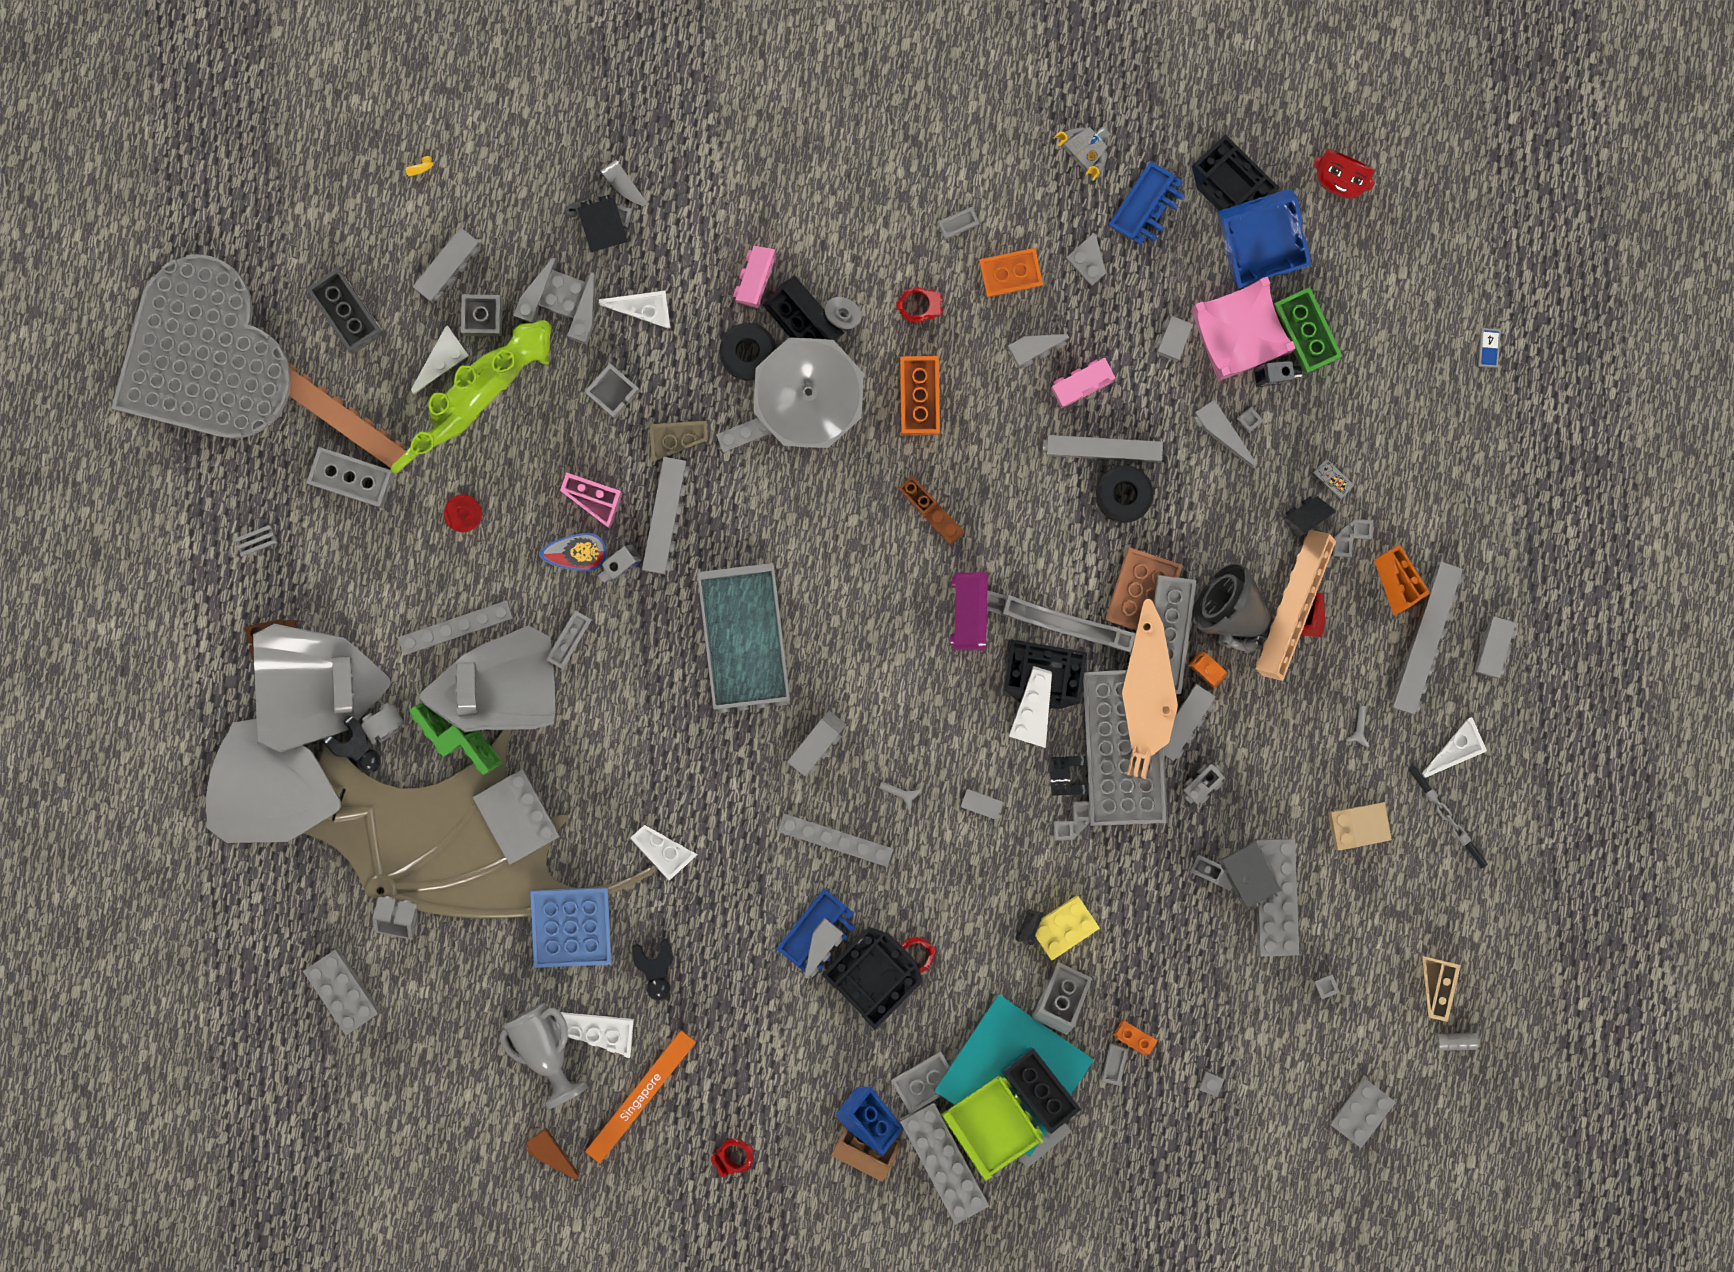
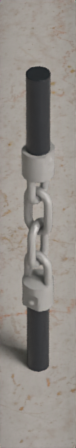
[1409,766,1488,868]

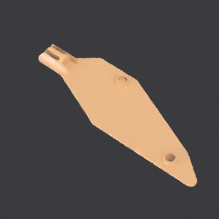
[1122,599,1178,779]

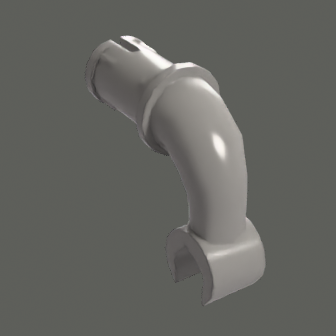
[1218,635,1265,653]

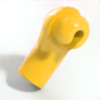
[406,156,433,176]

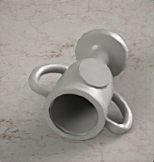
[500,1003,588,1109]

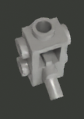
[1182,764,1225,804]

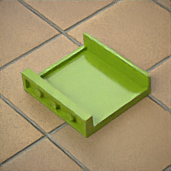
[941,1076,1044,1181]

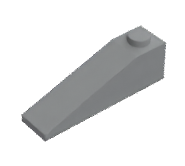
[1193,400,1257,467]

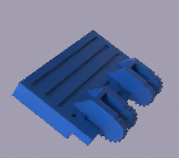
[1109,161,1185,245]
[776,889,855,972]

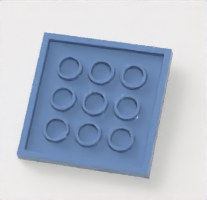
[530,887,612,968]

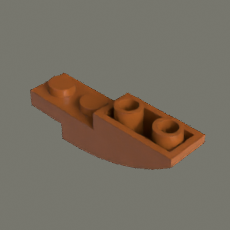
[898,476,965,545]

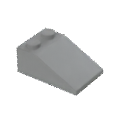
[1032,962,1092,1035]

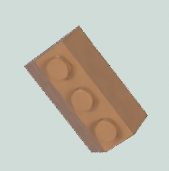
[831,1127,902,1182]

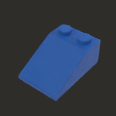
[835,1086,904,1156]

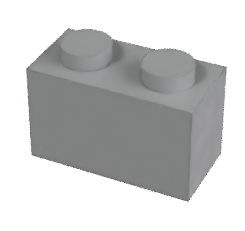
[1155,316,1193,362]

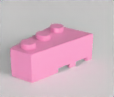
[1051,358,1115,408]

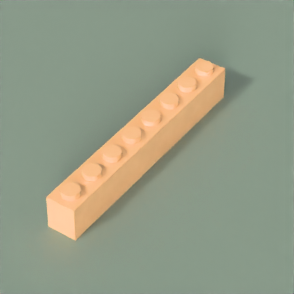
[1256,530,1336,681]

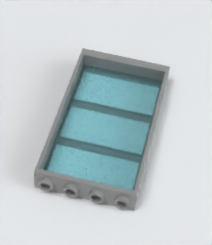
[697,563,790,713]

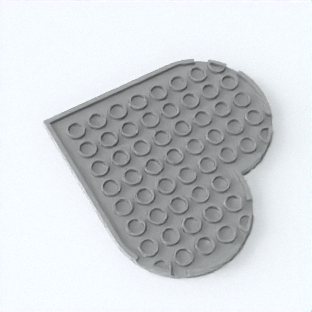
[111,254,291,439]

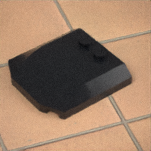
[821,927,923,1030]

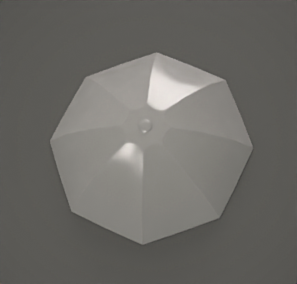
[754,338,864,448]

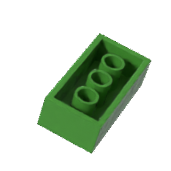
[1273,287,1342,375]

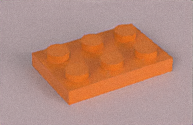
[979,248,1043,298]

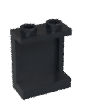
[577,194,628,252]

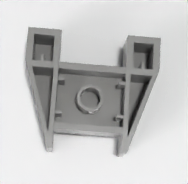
[513,258,596,345]

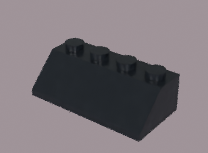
[763,276,844,342]

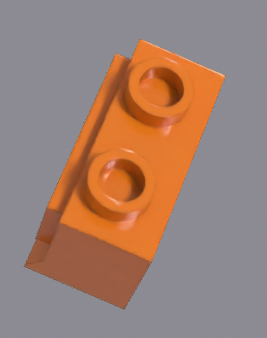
[1113,1019,1158,1055]

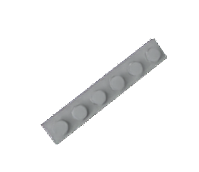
[398,600,514,656]
[778,814,893,867]

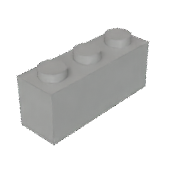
[1474,616,1517,678]

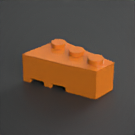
[1374,544,1430,616]

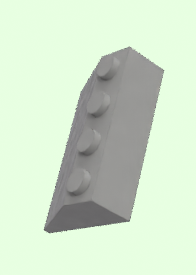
[473,769,561,865]

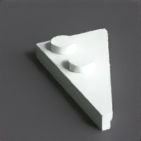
[1422,717,1487,778]

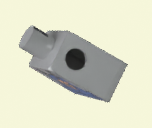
[598,545,643,583]

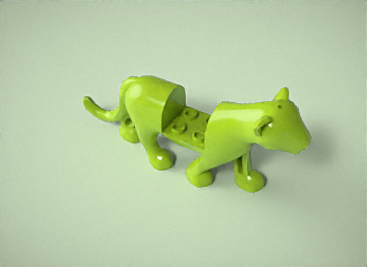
[390,320,552,474]

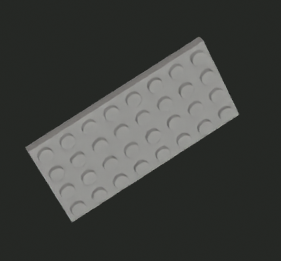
[1083,670,1168,826]

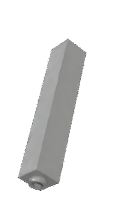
[1043,435,1163,462]

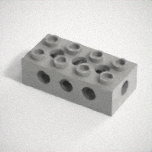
[307,447,395,509]

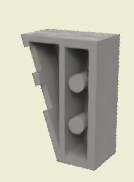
[787,711,847,776]

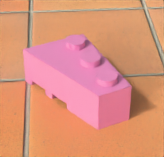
[560,472,623,529]

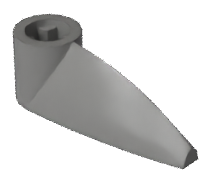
[601,160,648,206]

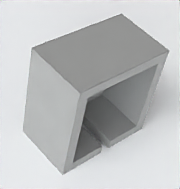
[585,363,640,419]
[373,896,418,940]

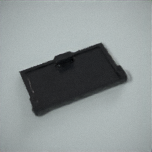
[1015,909,1043,945]

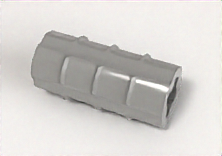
[1437,1033,1478,1051]

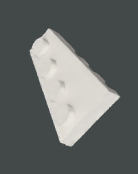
[1009,666,1052,748]
[556,1012,634,1058]

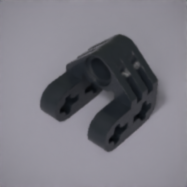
[1050,755,1089,796]

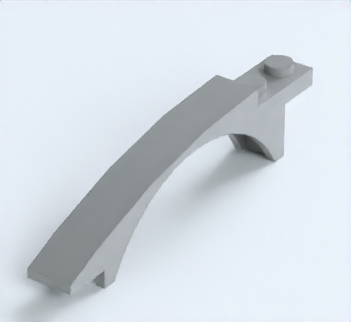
[987,591,1136,652]

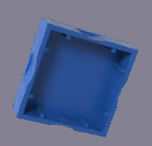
[1217,188,1311,288]

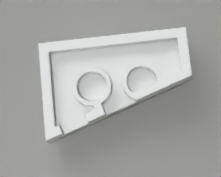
[630,825,698,881]

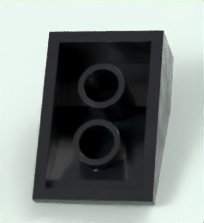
[1283,496,1336,538]

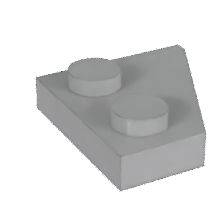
[1066,233,1106,286]

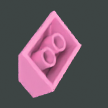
[733,246,776,310]

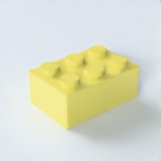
[1035,895,1100,960]

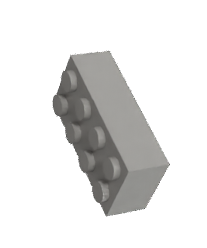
[303,948,381,1035]

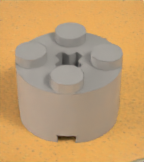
[361,703,406,746]

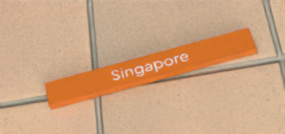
[585,1030,696,1163]

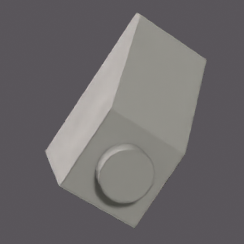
[1190,855,1232,891]

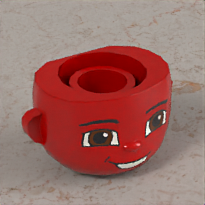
[1314,148,1375,199]

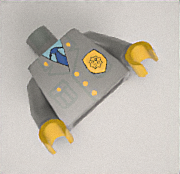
[1053,127,1110,181]

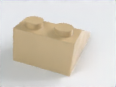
[1328,802,1392,850]

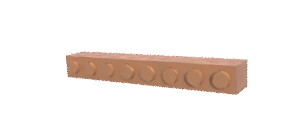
[289,363,406,468]

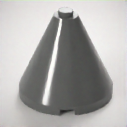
[1192,562,1274,639]

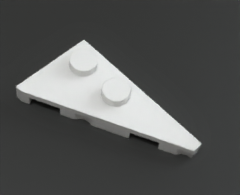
[599,291,670,328]
[411,326,469,395]

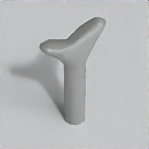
[1346,706,1370,747]
[879,781,921,810]

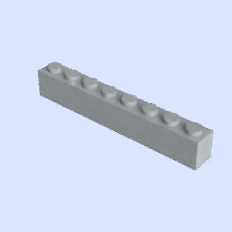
[1390,562,1464,715]

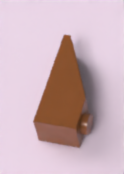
[526,1127,580,1179]

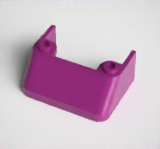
[950,572,988,651]

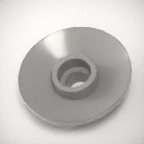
[825,297,862,329]

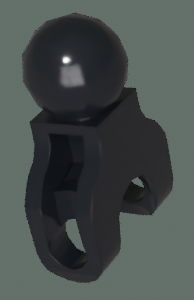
[323,715,381,773]
[632,938,673,1001]

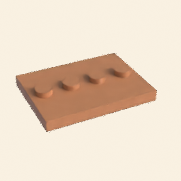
[1105,547,1183,631]

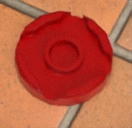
[444,494,482,533]

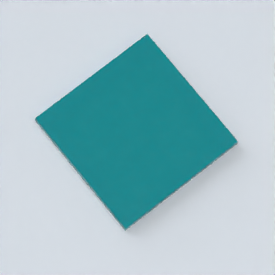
[934,994,1094,1157]

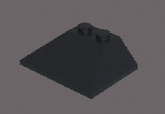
[1192,134,1280,211]
[1004,639,1087,709]

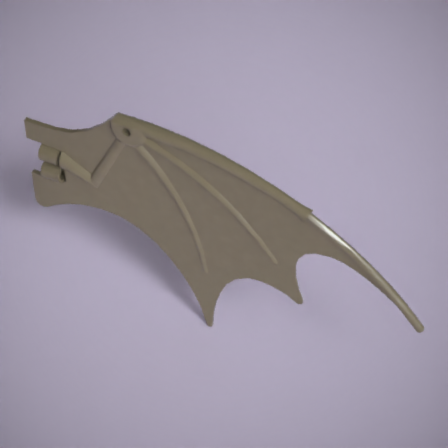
[304,729,658,919]

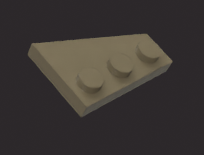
[649,421,708,462]

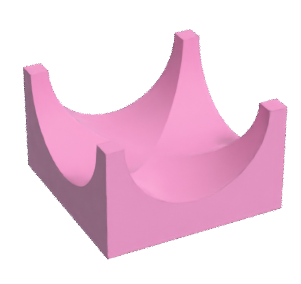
[1191,277,1296,381]

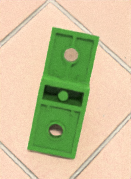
[409,703,503,775]

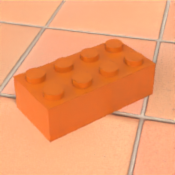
[900,356,940,436]

